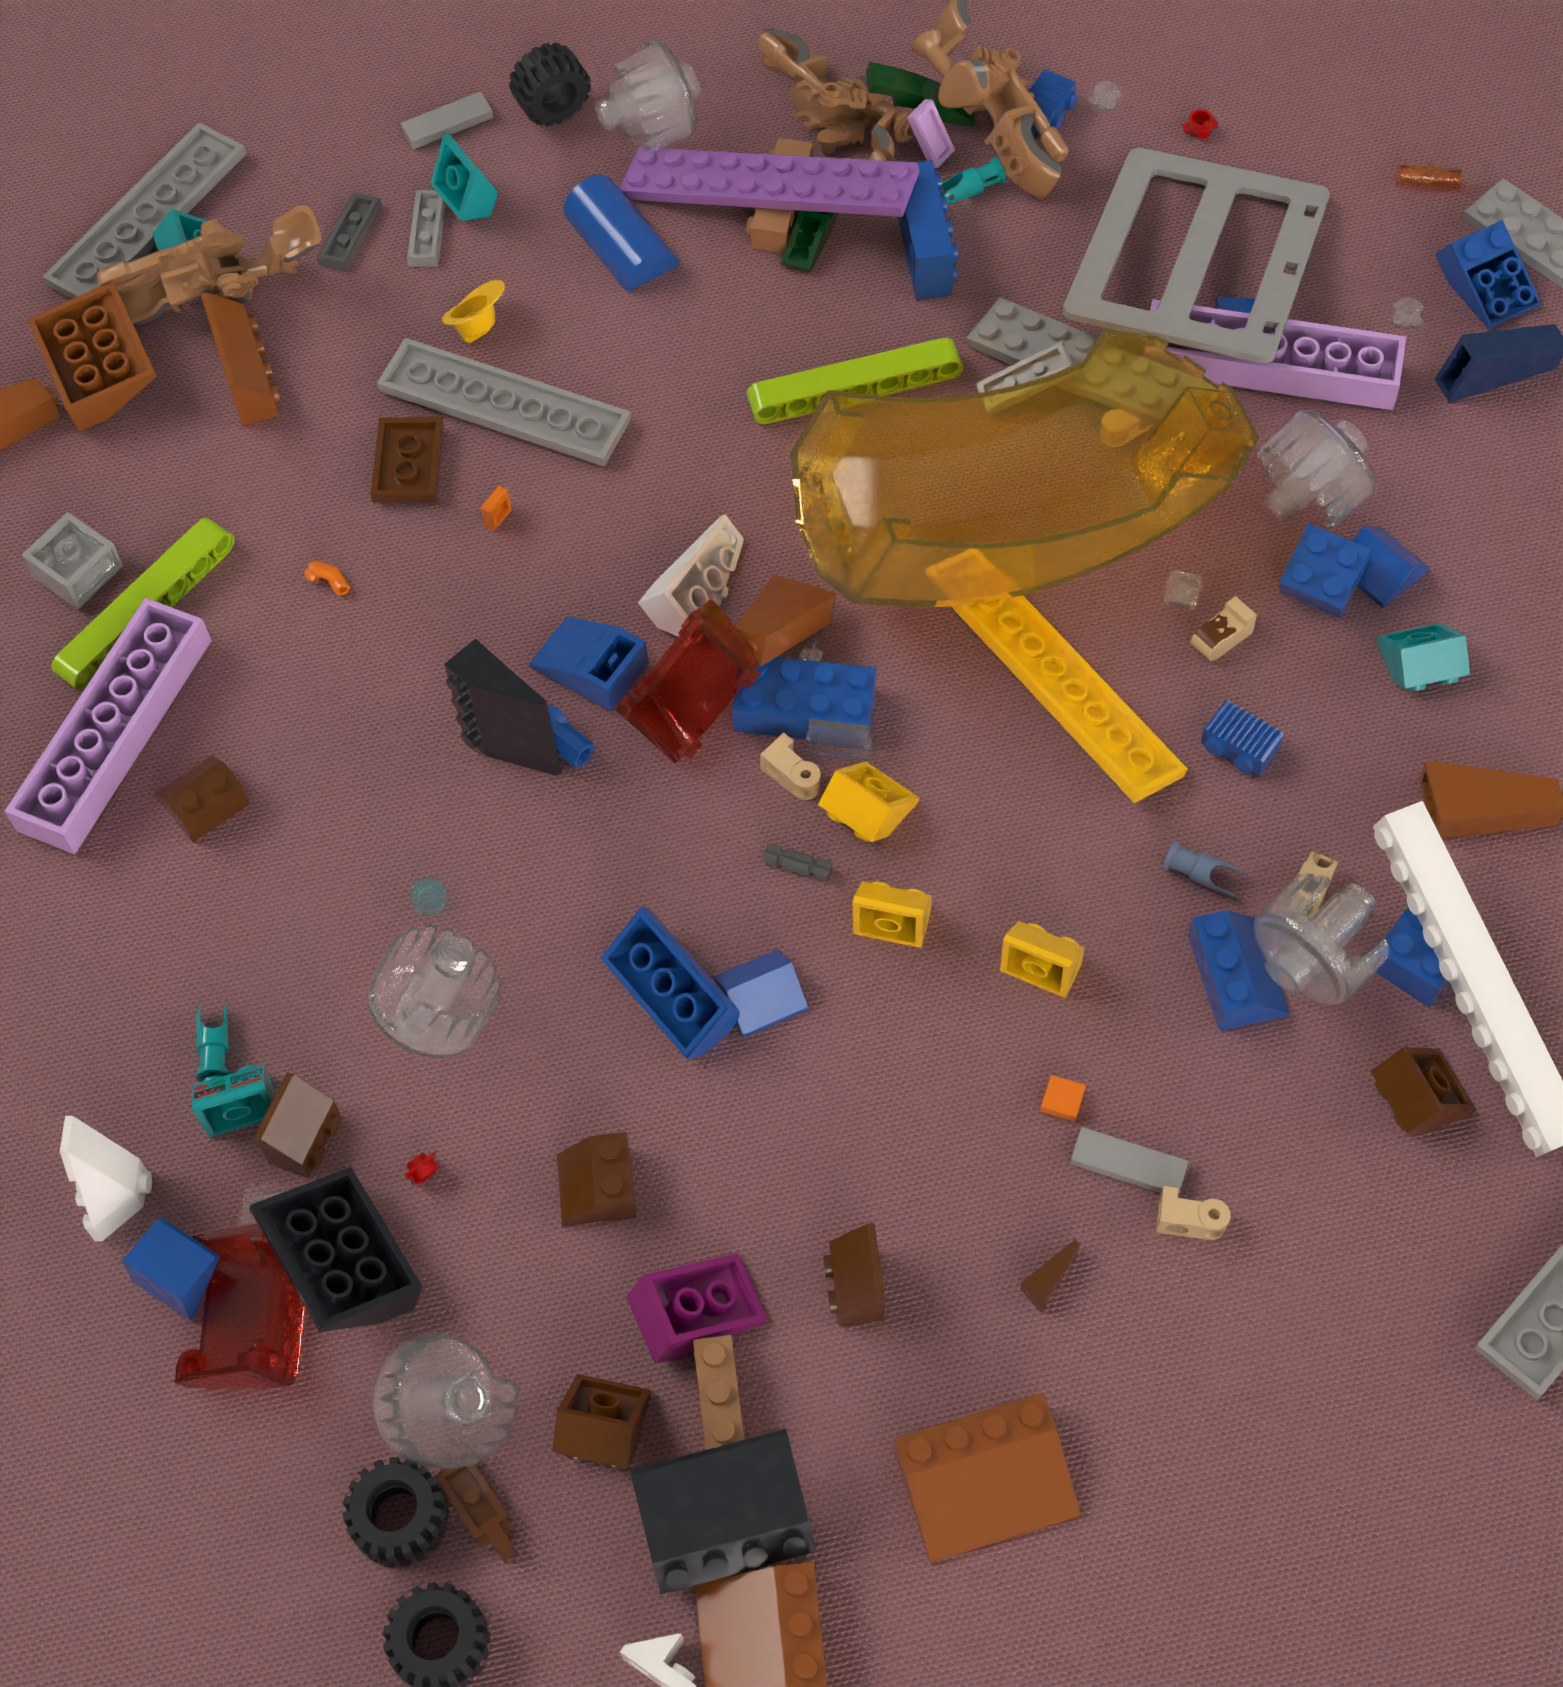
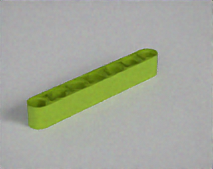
[746,338,964,424]
[51,518,235,691]

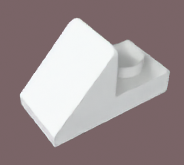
[620,1634,696,1687]

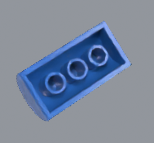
[564,175,679,292]
[600,907,740,1059]

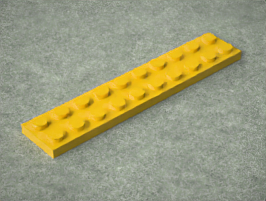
[921,544,1188,803]

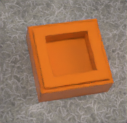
[480,485,512,531]
[1040,1075,1086,1122]

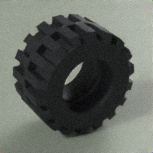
[509,42,591,126]
[342,1457,448,1568]
[383,1582,490,1687]

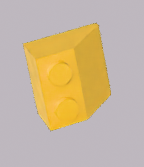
[818,761,920,842]
[852,881,932,948]
[1000,921,1085,998]

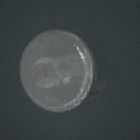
[595,40,701,152]
[1257,409,1376,529]
[1253,873,1389,1005]
[367,925,502,1058]
[372,1333,520,1468]

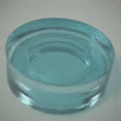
[410,878,447,914]

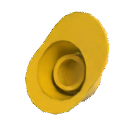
[442,280,505,343]

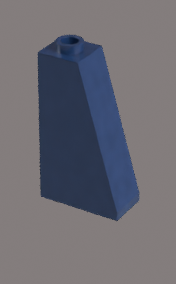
[1435,324,1563,402]

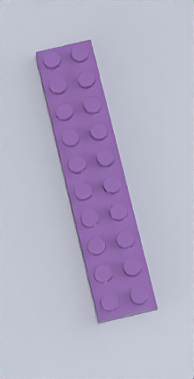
[620,147,920,217]

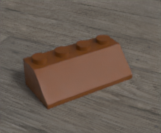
[201,292,281,426]

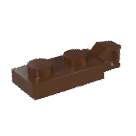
[435,1453,517,1562]

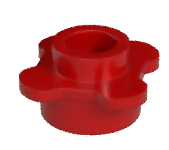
[1182,109,1218,140]
[405,1152,440,1186]

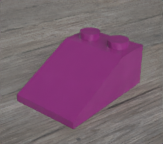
[626,1253,768,1364]

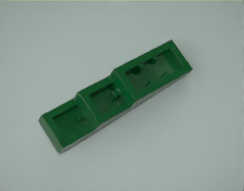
[866,62,975,127]
[781,211,839,273]

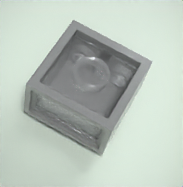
[21,512,123,609]

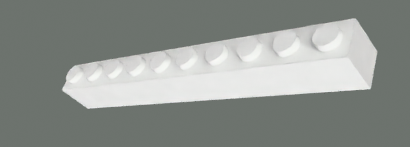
[1373,801,1563,1157]

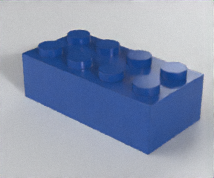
[898,160,958,300]
[732,657,877,747]

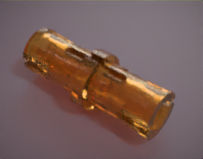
[1397,164,1462,189]

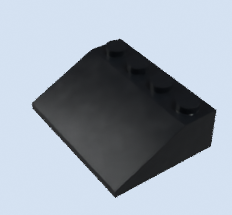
[444,638,561,776]
[249,1167,422,1332]
[630,1429,816,1595]

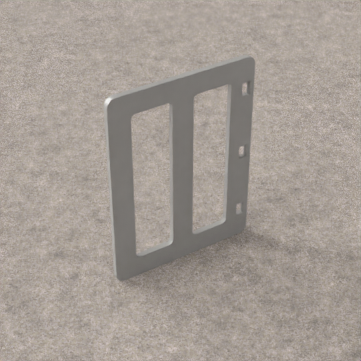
[1063,148,1330,363]

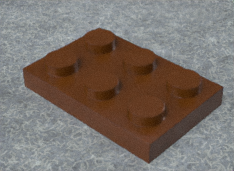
[371,417,444,503]

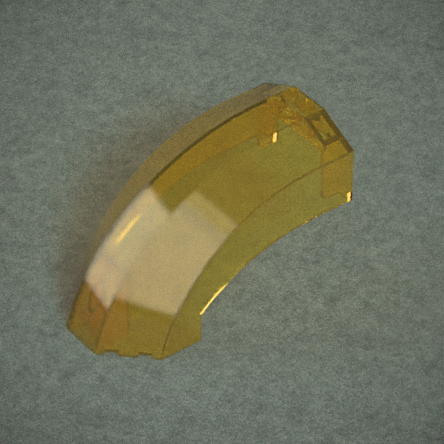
[790,329,1260,607]

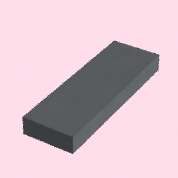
[317,192,382,272]

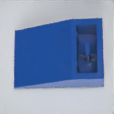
[1435,220,1542,330]
[529,617,649,711]

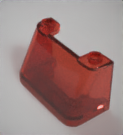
[615,599,761,764]
[174,1223,305,1388]

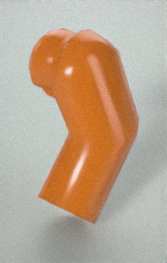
[304,560,351,596]

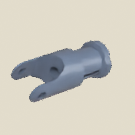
[1162,840,1247,897]

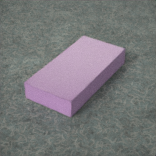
[907,100,955,168]

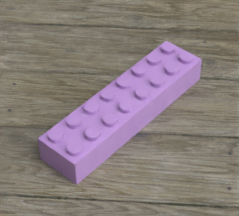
[1142,299,1406,410]
[4,598,212,855]

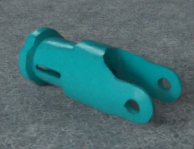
[939,157,1006,204]
[196,1005,229,1082]

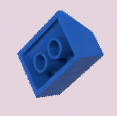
[1188,910,1289,1031]

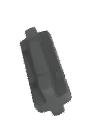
[764,844,832,880]

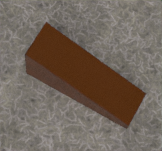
[1020,1239,1080,1313]

